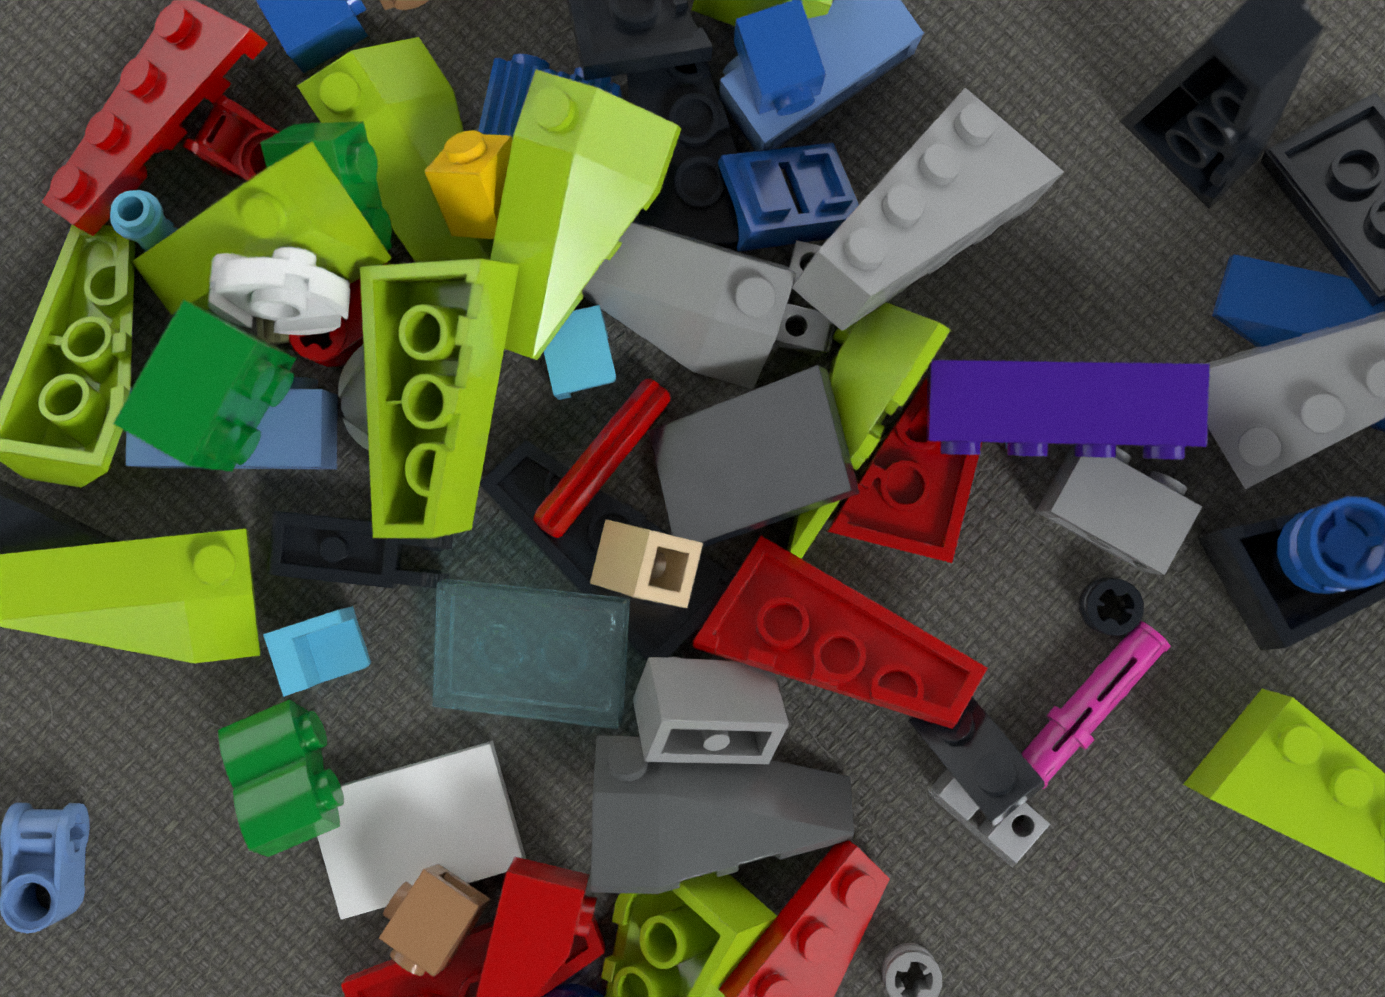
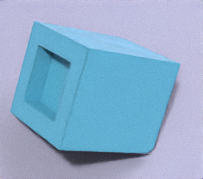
[544,305,616,400]
[263,606,371,697]

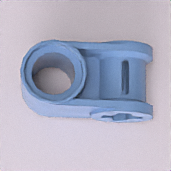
[0,803,90,934]

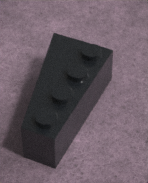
[1198,494,1385,650]

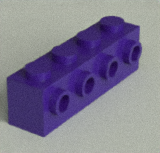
[926,360,1210,459]

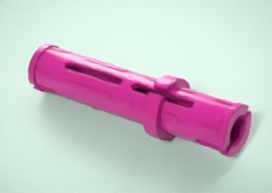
[1021,620,1171,789]

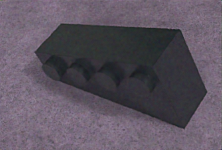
[1121,0,1324,209]

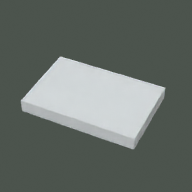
[317,741,526,919]

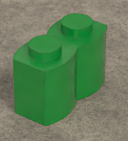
[218,699,344,857]

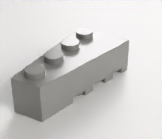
[792,88,1064,331]
[1201,311,1385,489]

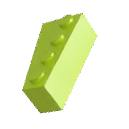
[360,259,519,538]
[1183,688,1385,883]

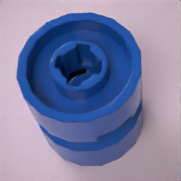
[1277,497,1385,594]

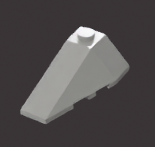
[582,221,796,389]

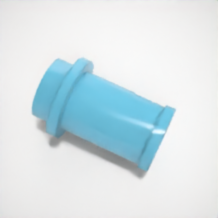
[110,190,178,252]

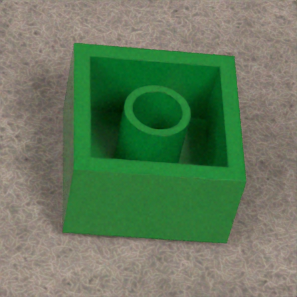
[112,300,297,472]

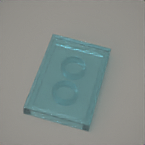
[432,579,630,729]

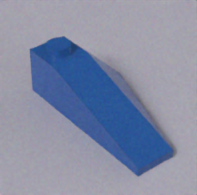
[1212,254,1385,432]

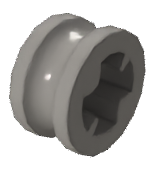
[881,943,942,997]

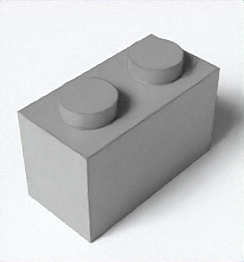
[1035,446,1202,575]
[633,657,789,764]

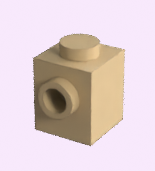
[590,520,703,608]

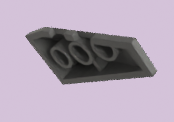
[591,736,854,894]

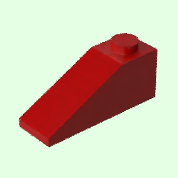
[476,856,597,997]

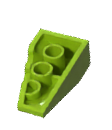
[297,37,494,263]
[490,70,681,360]
[132,142,391,315]
[0,225,135,488]
[786,302,950,559]
[0,529,261,663]
[601,872,777,997]

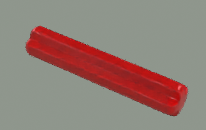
[533,378,671,538]

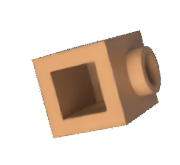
[379,864,491,976]

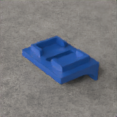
[718,143,859,252]

